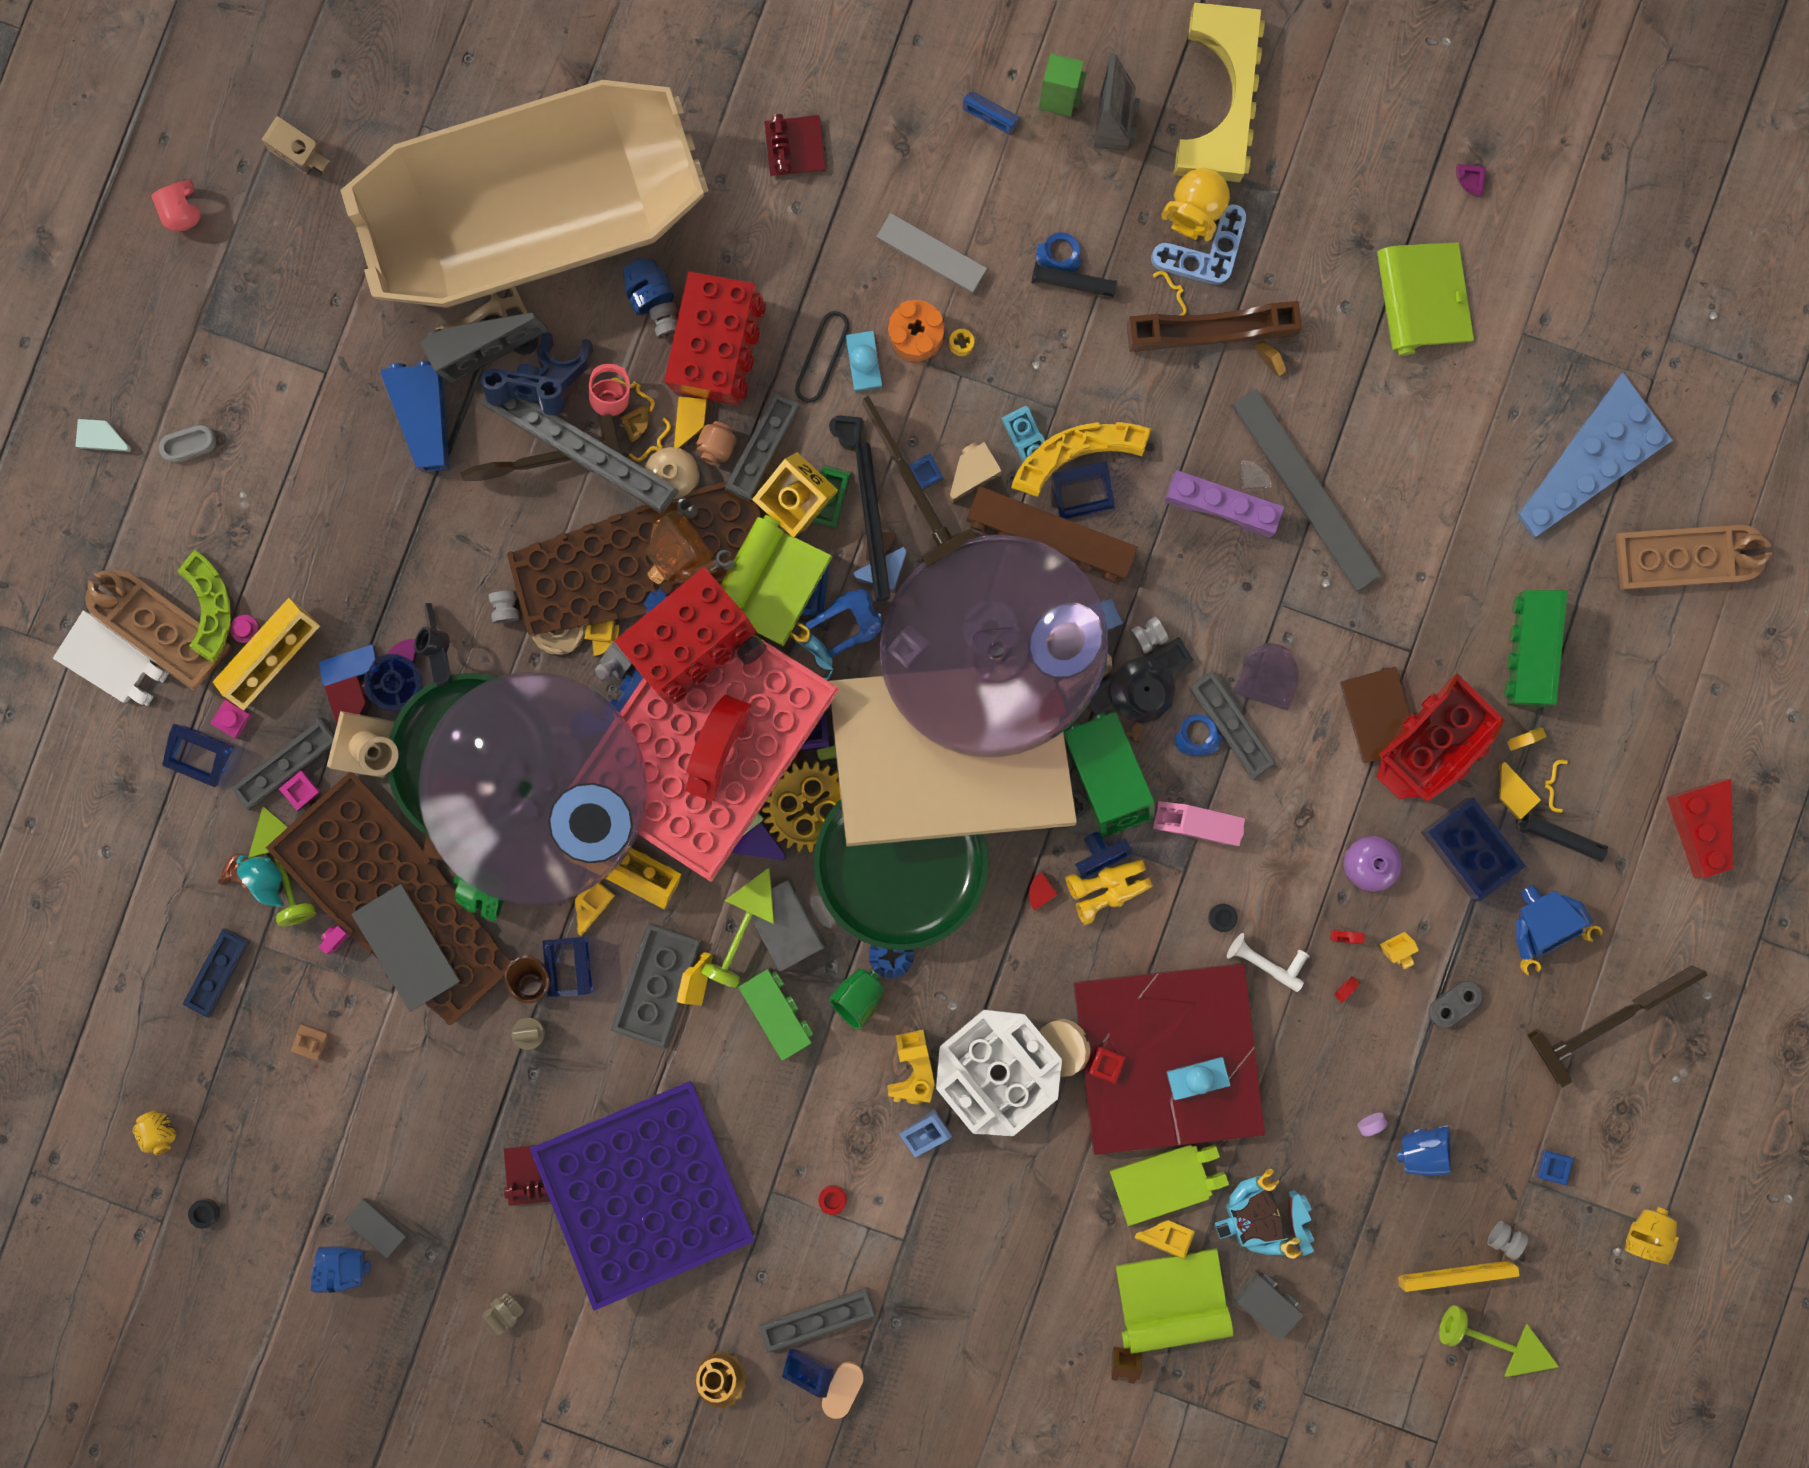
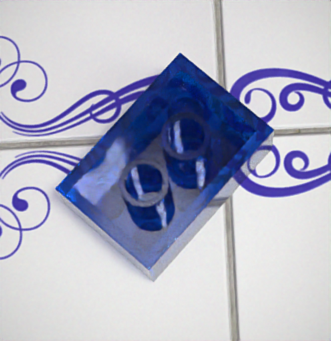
[1421,797,1526,901]

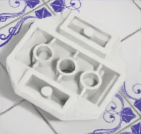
[936,1009,1062,1136]

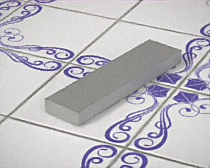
[876,213,987,294]

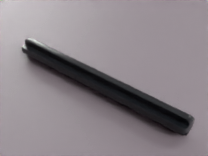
[855,442,891,602]

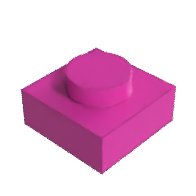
[210,700,252,739]
[279,771,322,811]
[318,925,350,954]

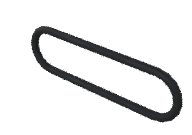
[795,311,849,402]

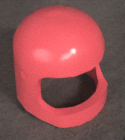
[151,179,201,232]
[589,364,630,417]

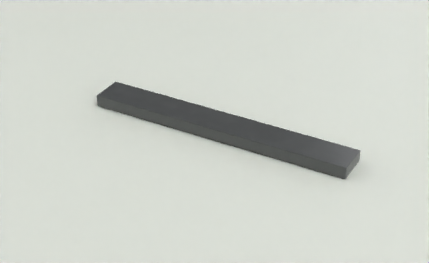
[1232,389,1381,591]
[481,396,678,514]

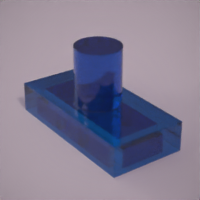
[1075,832,1132,879]
[782,1349,834,1398]

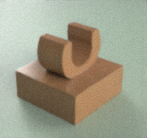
[291,1024,330,1061]

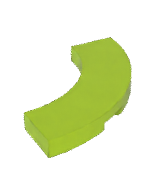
[177,549,231,664]

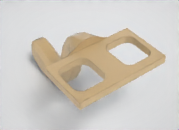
[437,287,527,329]

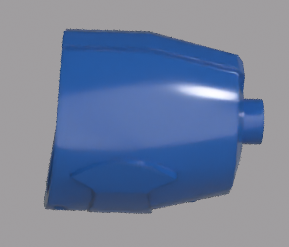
[623,258,674,315]
[1397,1125,1451,1176]
[311,1246,371,1293]

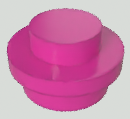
[230,615,259,643]

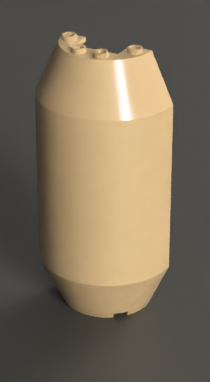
[340,80,709,308]

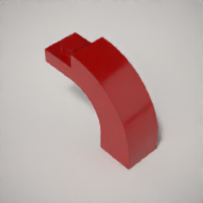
[685,694,751,802]

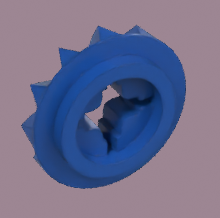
[869,945,914,978]

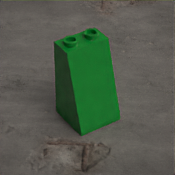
[1063,712,1155,839]

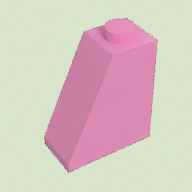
[1153,801,1245,846]

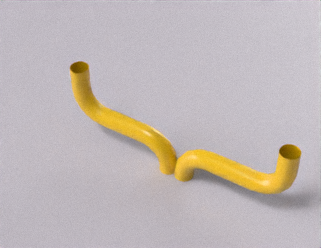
[1152,271,1187,315]
[611,378,655,412]
[629,417,671,462]
[1545,759,1568,813]

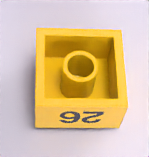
[752,452,838,538]

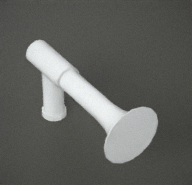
[1227,933,1310,992]

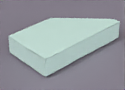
[75,419,131,452]

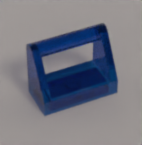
[1050,461,1115,519]
[162,723,234,788]
[542,936,593,997]

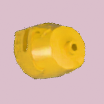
[1624,1207,1679,1265]

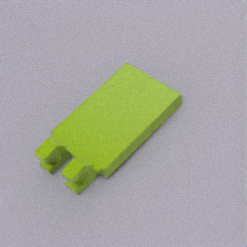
[1109,1144,1229,1226]

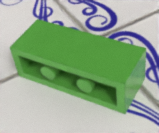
[1039,53,1087,117]
[738,968,814,1061]

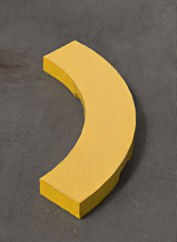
[1011,422,1152,497]

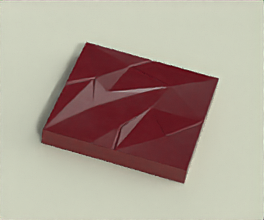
[1073,963,1265,1155]

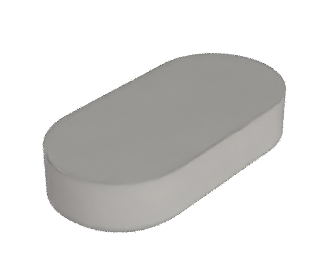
[159,425,216,463]

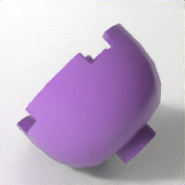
[1343,835,1402,892]

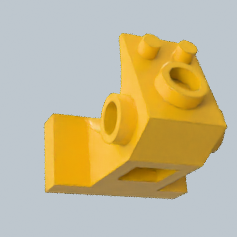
[887,1030,935,1105]

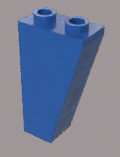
[381,361,450,472]

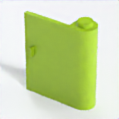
[1377,242,1474,356]
[720,515,832,646]
[1115,1248,1233,1354]

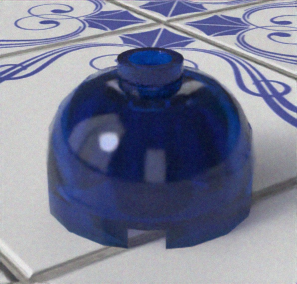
[364,654,423,711]

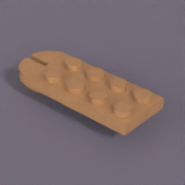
[1615,525,1772,590]
[85,570,231,691]

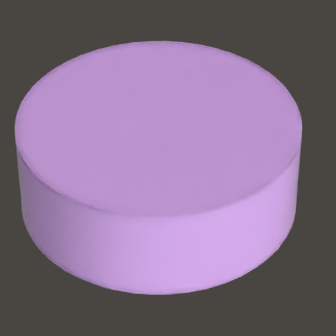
[1357,1113,1388,1136]

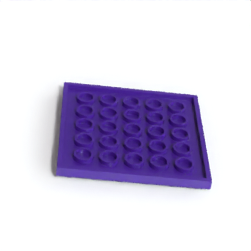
[530,1080,755,1311]

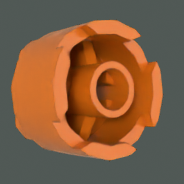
[888,300,944,363]

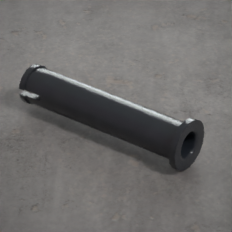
[1031,261,1117,298]
[1520,811,1608,862]

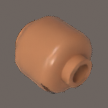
[696,421,737,466]

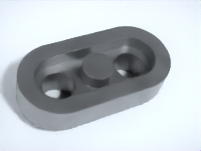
[1428,981,1482,1027]

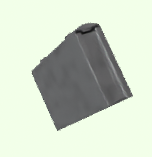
[751,879,826,972]

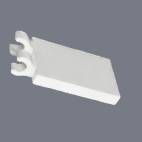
[53,611,169,706]

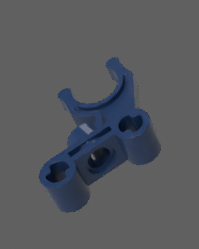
[481,333,593,415]

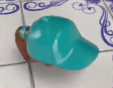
[217,853,284,907]

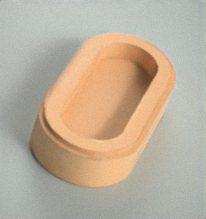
[822,1361,864,1419]

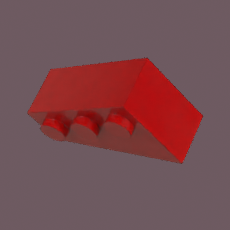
[1666,779,1733,878]

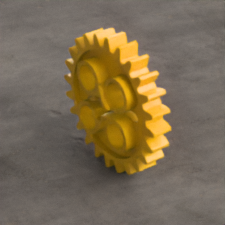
[761,760,841,852]

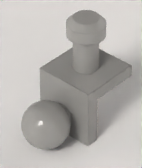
[595,642,632,681]

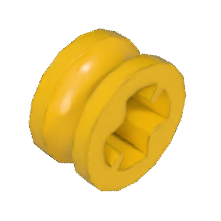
[949,329,974,356]

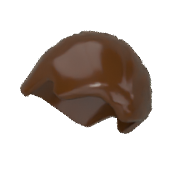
[504,955,550,1003]

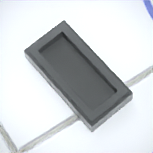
[344,1198,407,1258]

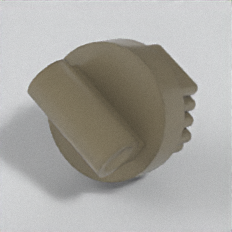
[512,1017,545,1050]
[482,1292,524,1335]

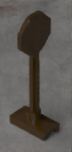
[461,414,620,481]

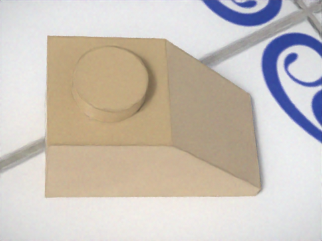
[950,442,1002,503]

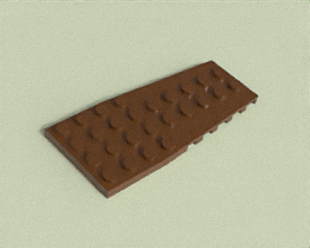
[507,481,761,635]
[266,772,510,1025]

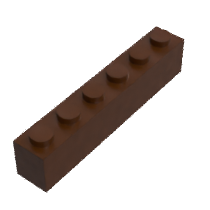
[966,486,1138,583]

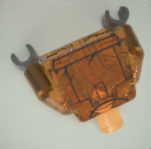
[646,498,735,584]

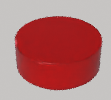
[1334,976,1361,1003]
[818,1185,847,1215]

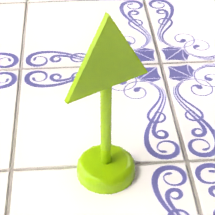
[248,806,317,927]
[702,868,775,988]
[1439,1305,1559,1377]

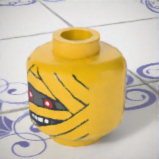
[132,1110,177,1156]

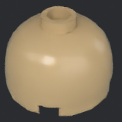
[645,447,701,502]

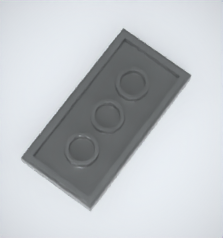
[351,884,461,1012]
[610,922,702,1049]

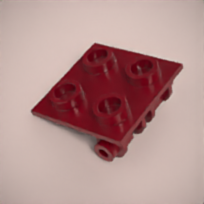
[764,114,825,176]
[504,1145,550,1206]

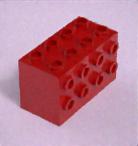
[664,271,766,407]
[614,567,757,706]

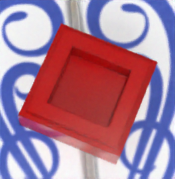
[1088,1046,1126,1084]

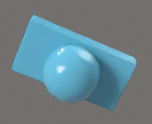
[846,331,882,392]
[1166,1057,1230,1100]

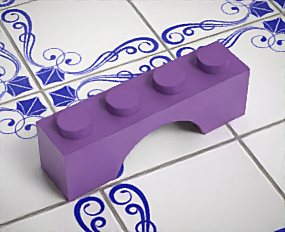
[1164,470,1284,538]

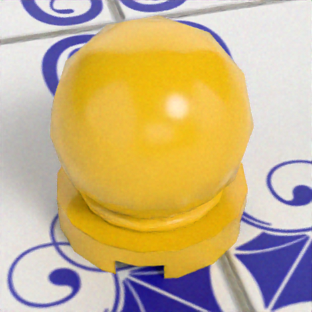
[1161,167,1230,242]

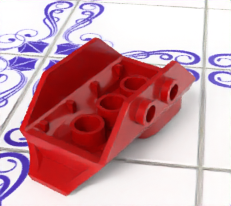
[1376,673,1505,802]

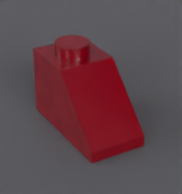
[324,676,373,725]

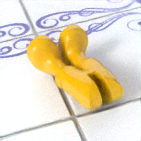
[1065,860,1153,926]

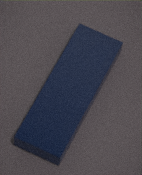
[182,928,250,1018]

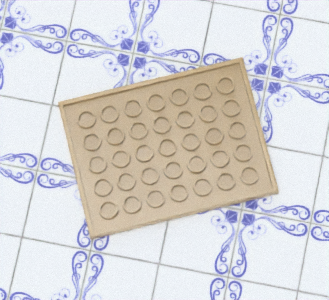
[829,664,1077,846]

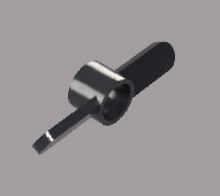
[414,603,452,687]

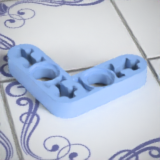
[1151,204,1246,286]

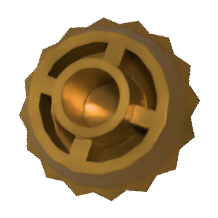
[695,1351,747,1409]

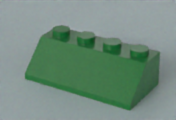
[1504,590,1568,708]

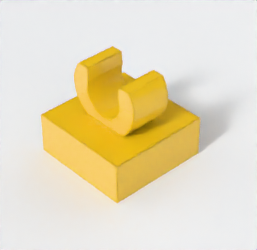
[1379,932,1419,970]

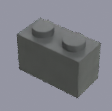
[1233,1271,1303,1341]

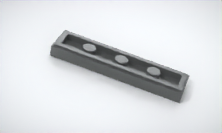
[725,392,800,502]
[1188,670,1276,779]
[231,719,334,810]
[759,1287,876,1353]

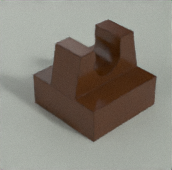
[1111,1346,1142,1384]

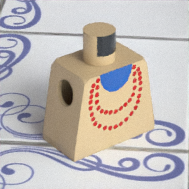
[262,116,331,175]

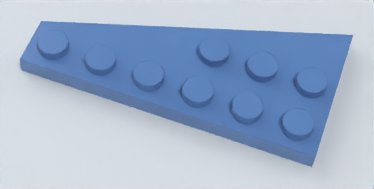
[1517,373,1673,538]

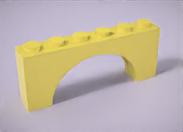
[1174,2,1265,182]

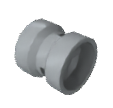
[649,302,678,339]
[488,590,520,623]
[1130,616,1169,654]
[1487,1220,1528,1260]

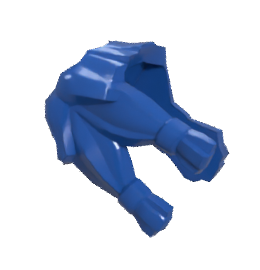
[806,589,883,657]

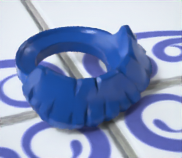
[1036,232,1082,272]
[1174,714,1222,756]

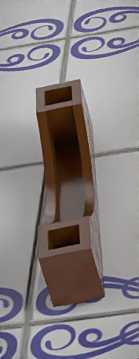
[1127,301,1302,352]

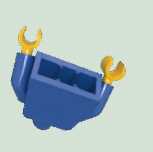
[1516,885,1603,975]

